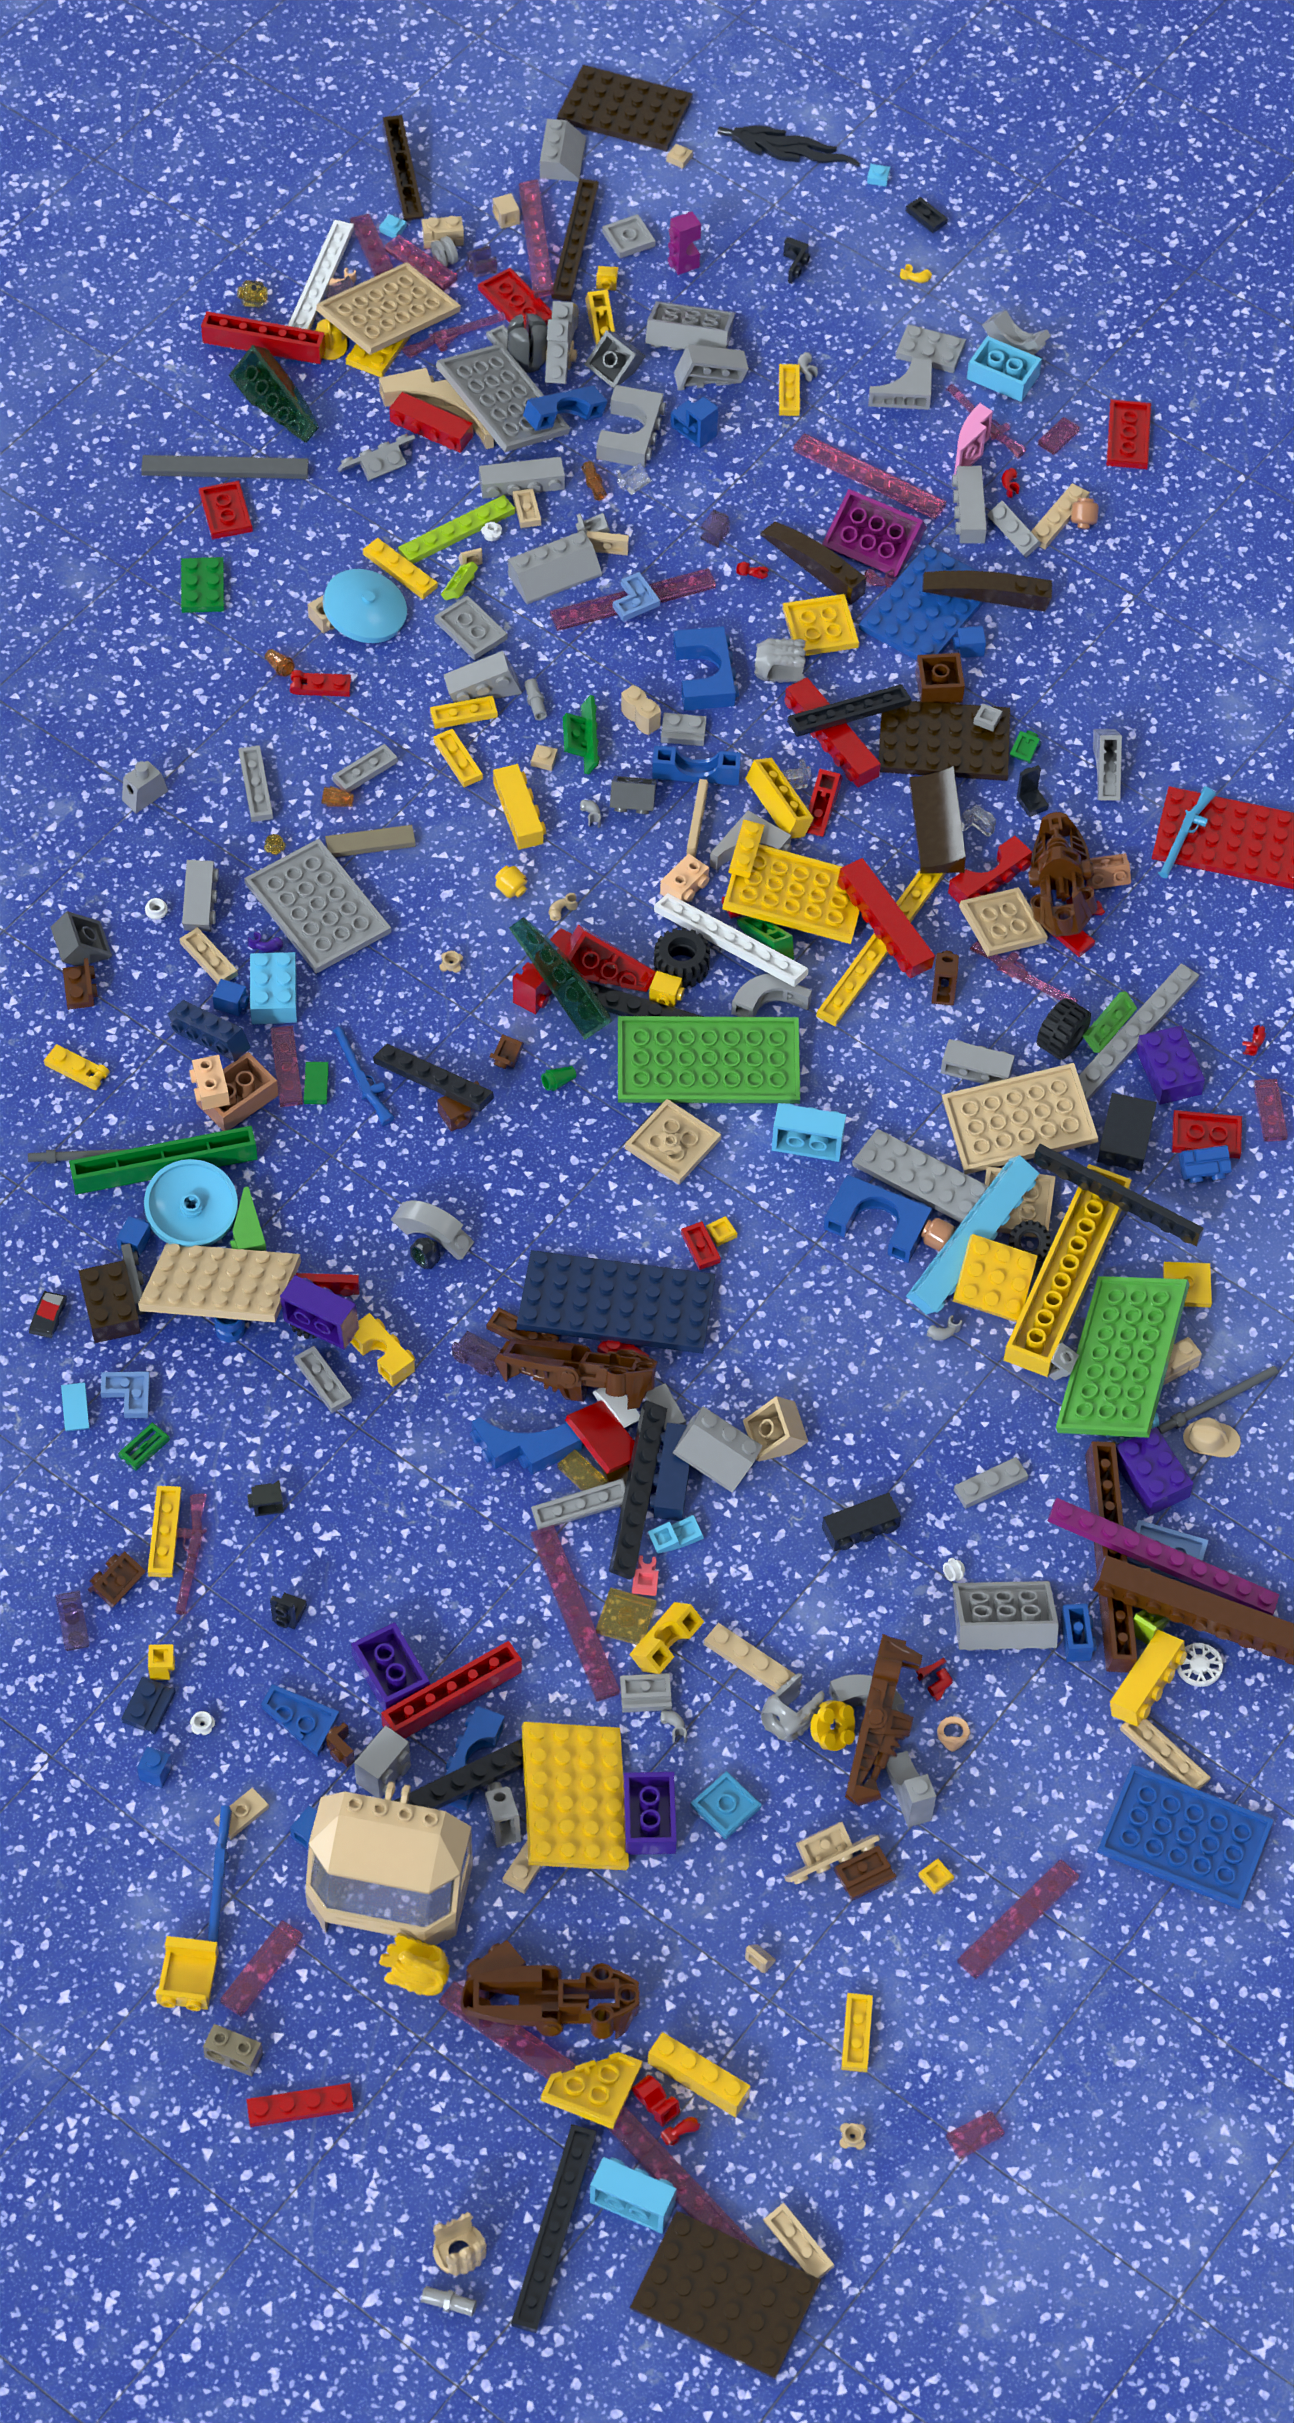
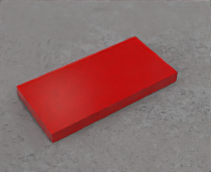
[478,267,552,329]
[1106,399,1151,469]

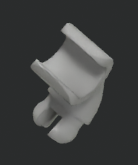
[797,352,818,382]
[580,799,601,828]
[927,1315,962,1341]
[661,1710,687,1743]

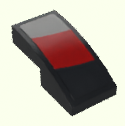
[29,1291,67,1338]

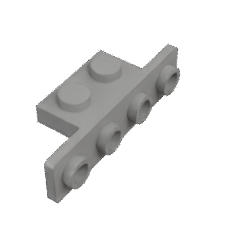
[337,434,416,481]

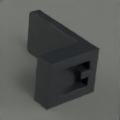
[783,237,811,284]
[1016,765,1049,817]
[270,1592,307,1630]

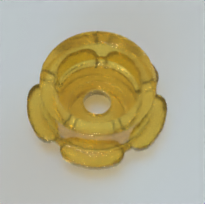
[264,834,286,855]

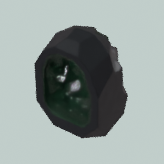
[410,1238,440,1269]

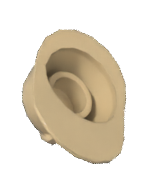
[1183,1417,1241,1457]

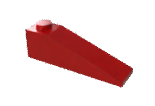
[560,924,656,992]

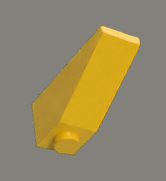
[585,289,615,345]

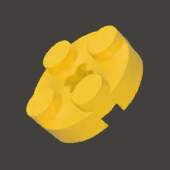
[810,1700,855,1751]

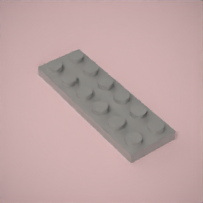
[852,1129,989,1223]

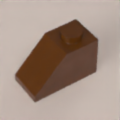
[437,1081,479,1132]

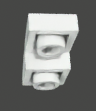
[593,1388,640,1428]

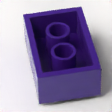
[1136,1025,1205,1105]
[280,1275,359,1350]
[1116,1427,1194,1516]
[351,1622,430,1711]
[623,1772,677,1855]

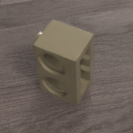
[203,2024,263,2077]

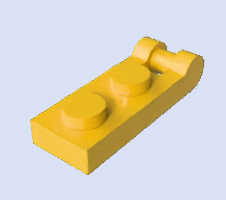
[44,1044,110,1090]

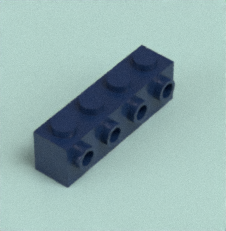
[167,1000,251,1062]

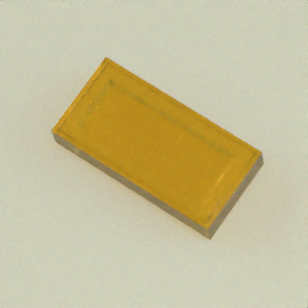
[557,1450,608,1491]

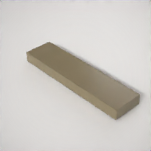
[325,825,416,857]

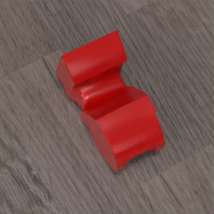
[632,2075,680,2127]

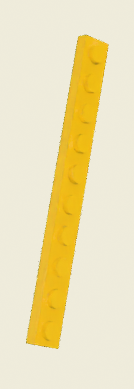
[816,870,946,1027]

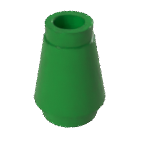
[541,1066,576,1091]

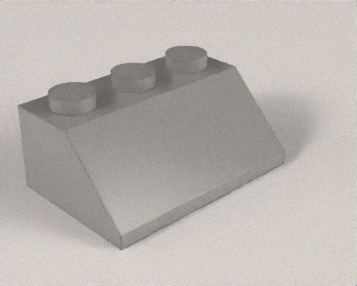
[540,119,586,182]
[673,1406,762,1492]

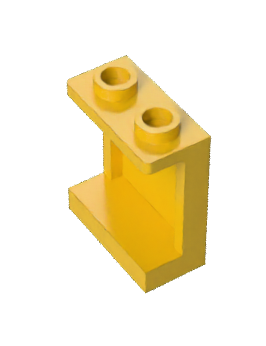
[155,1936,219,2011]

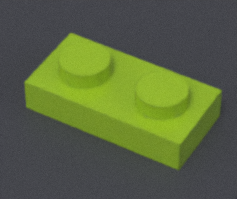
[440,562,479,600]

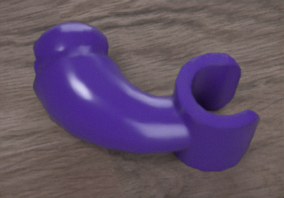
[248,931,283,953]

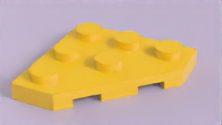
[540,2052,643,2129]

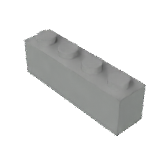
[479,457,565,499]
[952,466,986,543]

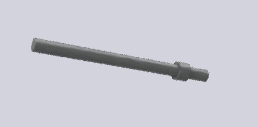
[28,1149,127,1164]
[1157,1366,1278,1434]

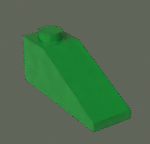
[737,916,794,960]

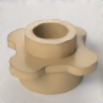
[439,951,463,973]
[659,1132,682,1155]
[839,2123,866,2150]

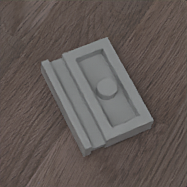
[661,713,707,746]
[620,1673,672,1713]

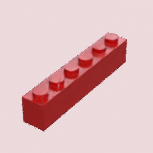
[201,311,326,364]
[784,677,881,788]
[838,858,935,979]
[381,1641,522,1739]

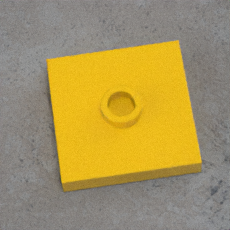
[1163,1262,1212,1308]

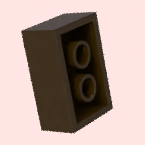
[78,1260,141,1344]

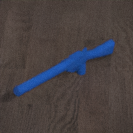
[332,1026,395,1126]
[208,1805,232,1943]

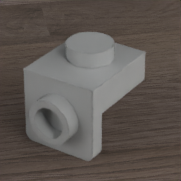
[576,513,610,535]
[1048,1343,1079,1381]

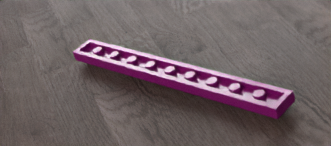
[1047,1498,1280,1616]

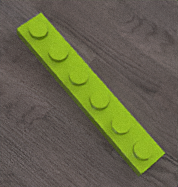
[398,495,515,564]

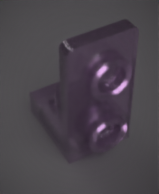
[55,1590,89,1651]

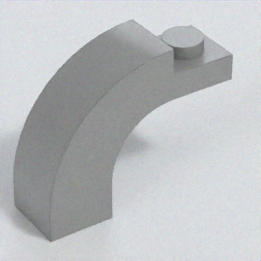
[982,310,1051,355]
[731,973,812,1017]
[391,1200,474,1260]
[829,1674,905,1713]

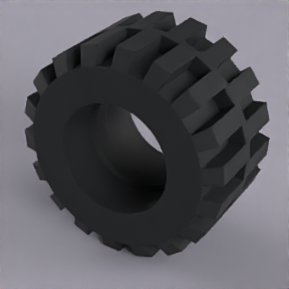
[654,928,710,989]
[1036,998,1091,1060]

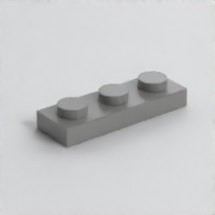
[987,501,1041,558]
[332,744,398,794]
[294,1346,352,1413]
[954,1457,1028,1509]

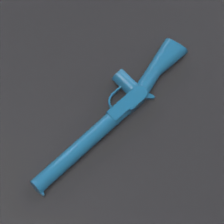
[1158,786,1216,878]

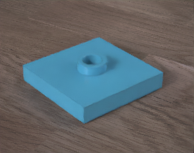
[691,1771,762,1840]

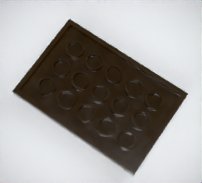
[557,65,693,152]
[878,701,1010,781]
[630,2210,821,2380]

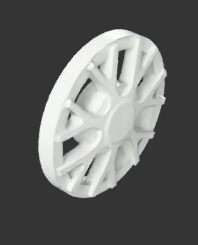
[1177,1643,1223,1687]

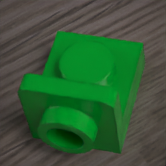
[1010,730,1041,764]

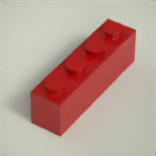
[389,392,473,453]

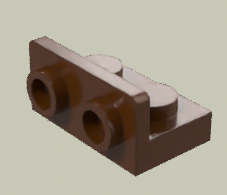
[62,958,98,1010]
[87,1551,146,1607]

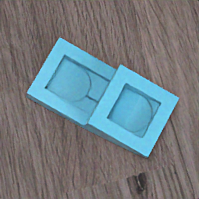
[61,1383,90,1432]
[648,1515,704,1553]

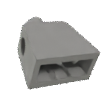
[122,761,168,813]
[485,1782,521,1848]

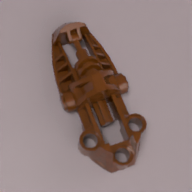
[1028,812,1097,937]
[494,1340,658,1410]
[845,1634,923,1806]
[461,1963,640,2040]

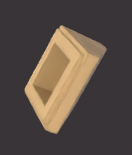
[458,548,482,565]
[745,1944,776,1974]

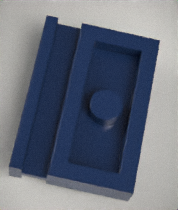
[121,1676,176,1735]

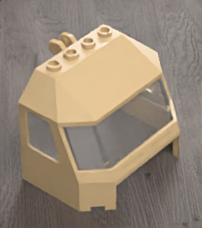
[305,1782,473,1945]

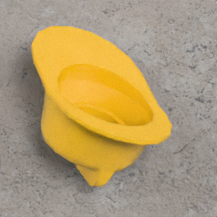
[315,319,347,360]

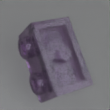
[452,1331,501,1377]

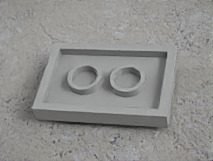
[895,324,966,373]
[434,595,508,660]

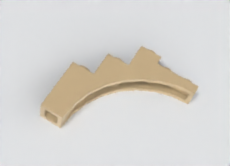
[379,368,494,449]

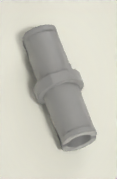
[525,679,547,720]
[421,2286,477,2317]

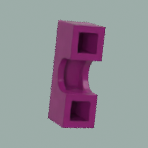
[668,211,701,275]

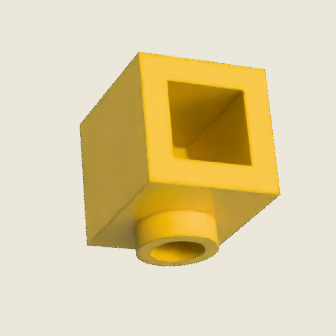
[649,971,685,1008]

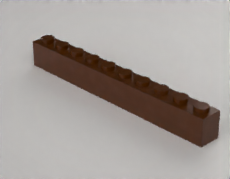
[1085,1441,1137,1673]
[1093,1555,1294,1665]

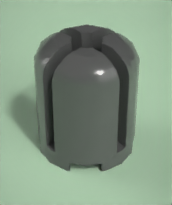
[507,313,548,373]

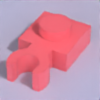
[632,1555,659,1596]

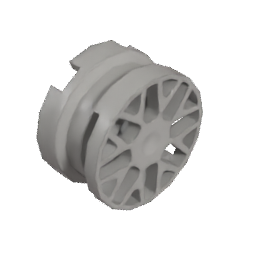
[431,236,458,268]

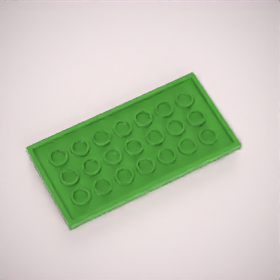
[618,1016,800,1104]
[1056,1276,1190,1438]

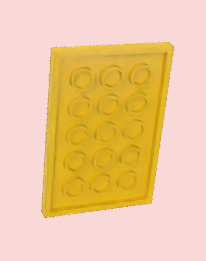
[722,844,860,944]
[522,1722,629,1870]

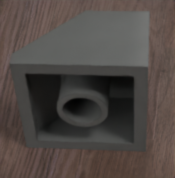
[584,330,646,388]
[610,776,657,814]
[51,911,112,966]

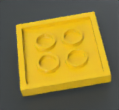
[782,594,859,656]
[953,1234,1037,1323]

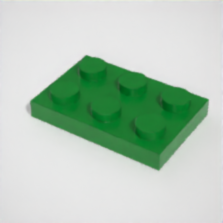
[181,557,224,613]

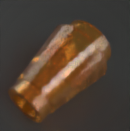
[265,649,295,677]
[321,786,354,807]

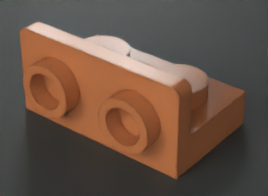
[1086,853,1131,889]

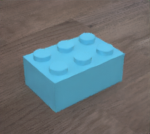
[967,336,1042,402]
[250,952,297,1024]
[772,1103,846,1162]
[590,2157,676,2234]

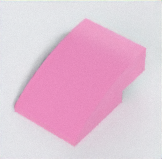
[954,403,993,474]

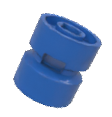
[213,1317,246,1343]

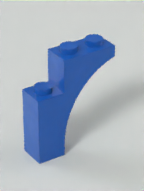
[470,1417,582,1475]

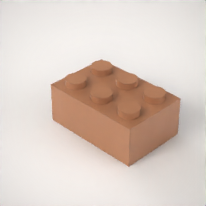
[196,1052,279,1131]

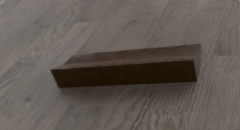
[909,766,966,874]

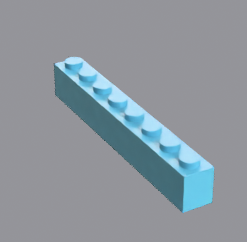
[906,1155,1040,1314]

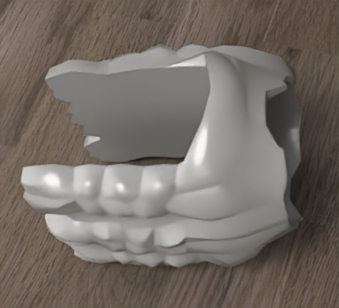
[754,638,806,683]
[761,1673,824,1742]

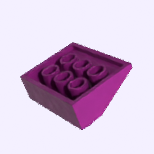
[822,489,927,578]

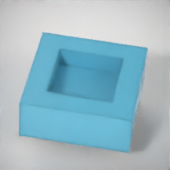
[867,164,890,186]
[379,214,407,240]

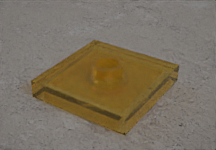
[596,1587,657,1645]

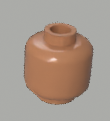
[1071,498,1099,529]
[921,1218,955,1252]

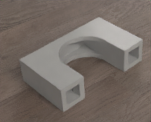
[596,385,666,468]

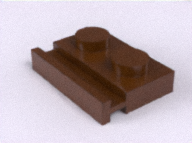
[834,1845,897,1901]

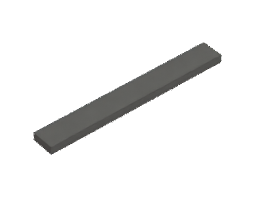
[141,455,309,479]

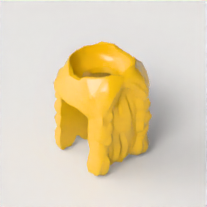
[379,1933,450,1996]

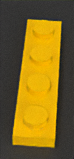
[363,538,438,599]
[148,1486,182,1578]

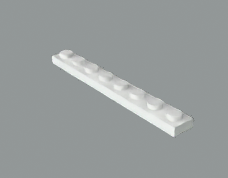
[288,220,354,330]
[654,893,808,987]

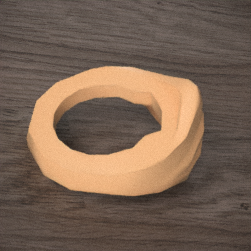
[937,1716,970,1752]

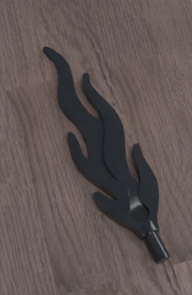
[717,125,860,167]

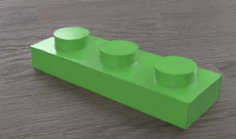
[1083,991,1137,1053]

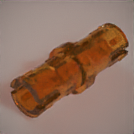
[581,461,607,501]

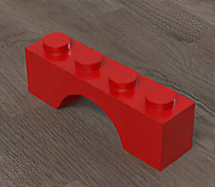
[948,835,1032,904]

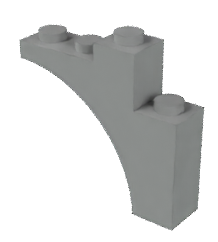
[545,301,579,384]

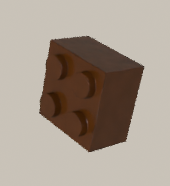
[915,653,965,703]

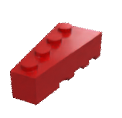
[513,928,572,1015]

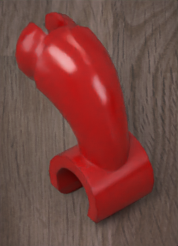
[1001,468,1020,498]
[736,562,769,579]
[1242,1025,1266,1056]
[661,2117,700,2146]

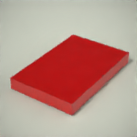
[199,481,253,539]
[1172,1110,1242,1159]
[565,1400,635,1474]

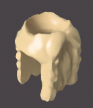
[433,2212,486,2276]

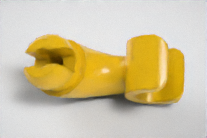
[900,264,932,283]

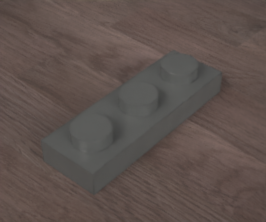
[121,1243,146,1315]

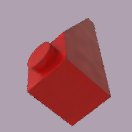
[807,769,843,837]

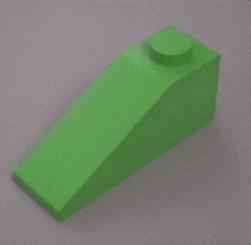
[230,1187,266,1251]

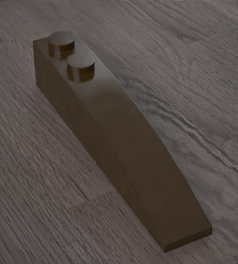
[382,115,424,221]
[760,522,867,605]
[922,571,1052,612]

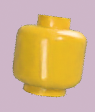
[495,865,528,898]

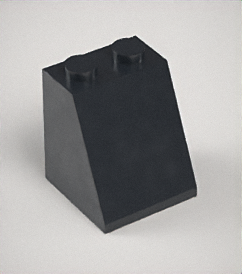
[1097,1093,1157,1172]

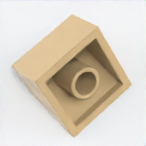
[743,1396,808,1461]

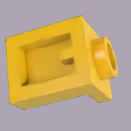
[596,266,618,290]

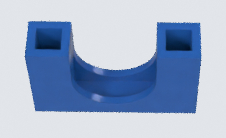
[673,626,739,711]
[824,1175,932,1263]

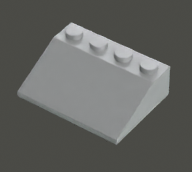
[645,301,735,350]
[953,1581,1059,1651]

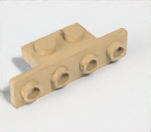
[784,1822,880,1884]

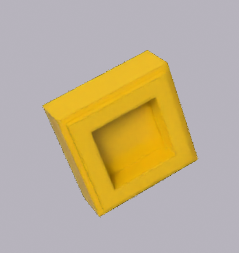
[706,1216,737,1247]
[918,1858,954,1895]

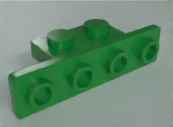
[563,695,600,775]

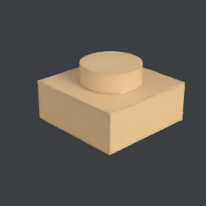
[666,144,693,169]
[531,745,558,771]

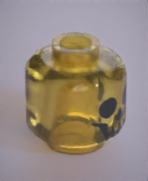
[237,280,268,308]

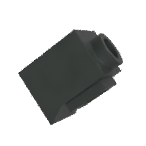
[247,1480,284,1517]

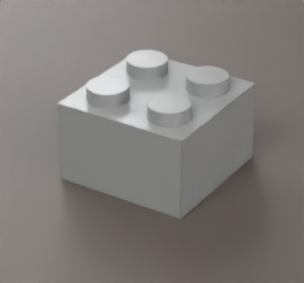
[354,1726,411,1798]

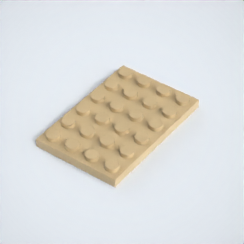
[316,262,461,355]
[942,1063,1098,1174]
[138,1243,301,1322]

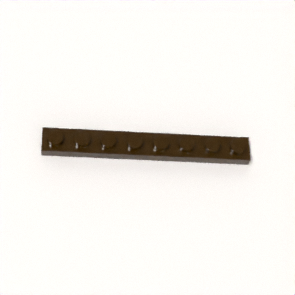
[551,178,599,301]

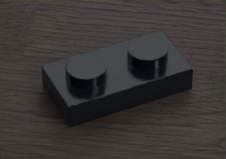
[906,197,948,233]

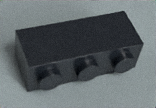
[822,1493,901,1552]

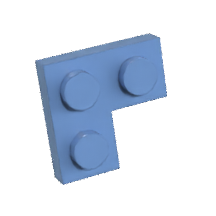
[613,572,660,622]
[101,1372,150,1418]

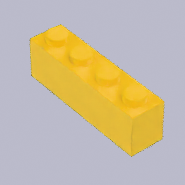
[745,758,813,839]
[493,764,546,850]
[1110,1630,1187,1727]
[648,2032,751,2118]

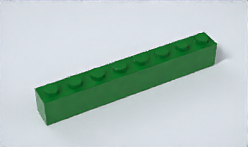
[69,1126,257,1195]

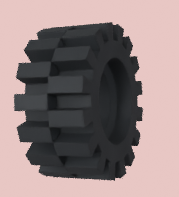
[1009,1220,1051,1262]

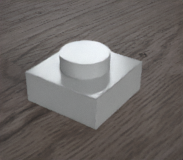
[973,704,1002,731]

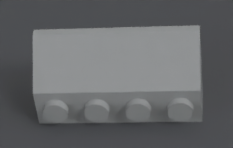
[508,531,602,604]

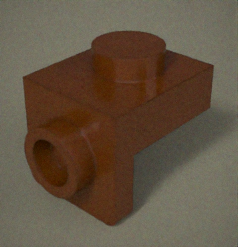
[489,1034,524,1070]
[326,1722,355,1768]

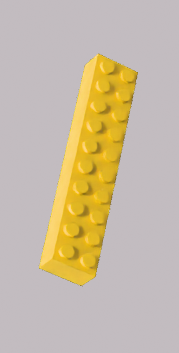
[1003,1164,1132,1377]

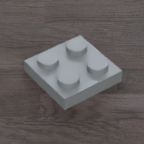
[602,214,656,259]

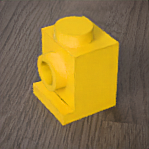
[148,1644,175,1680]

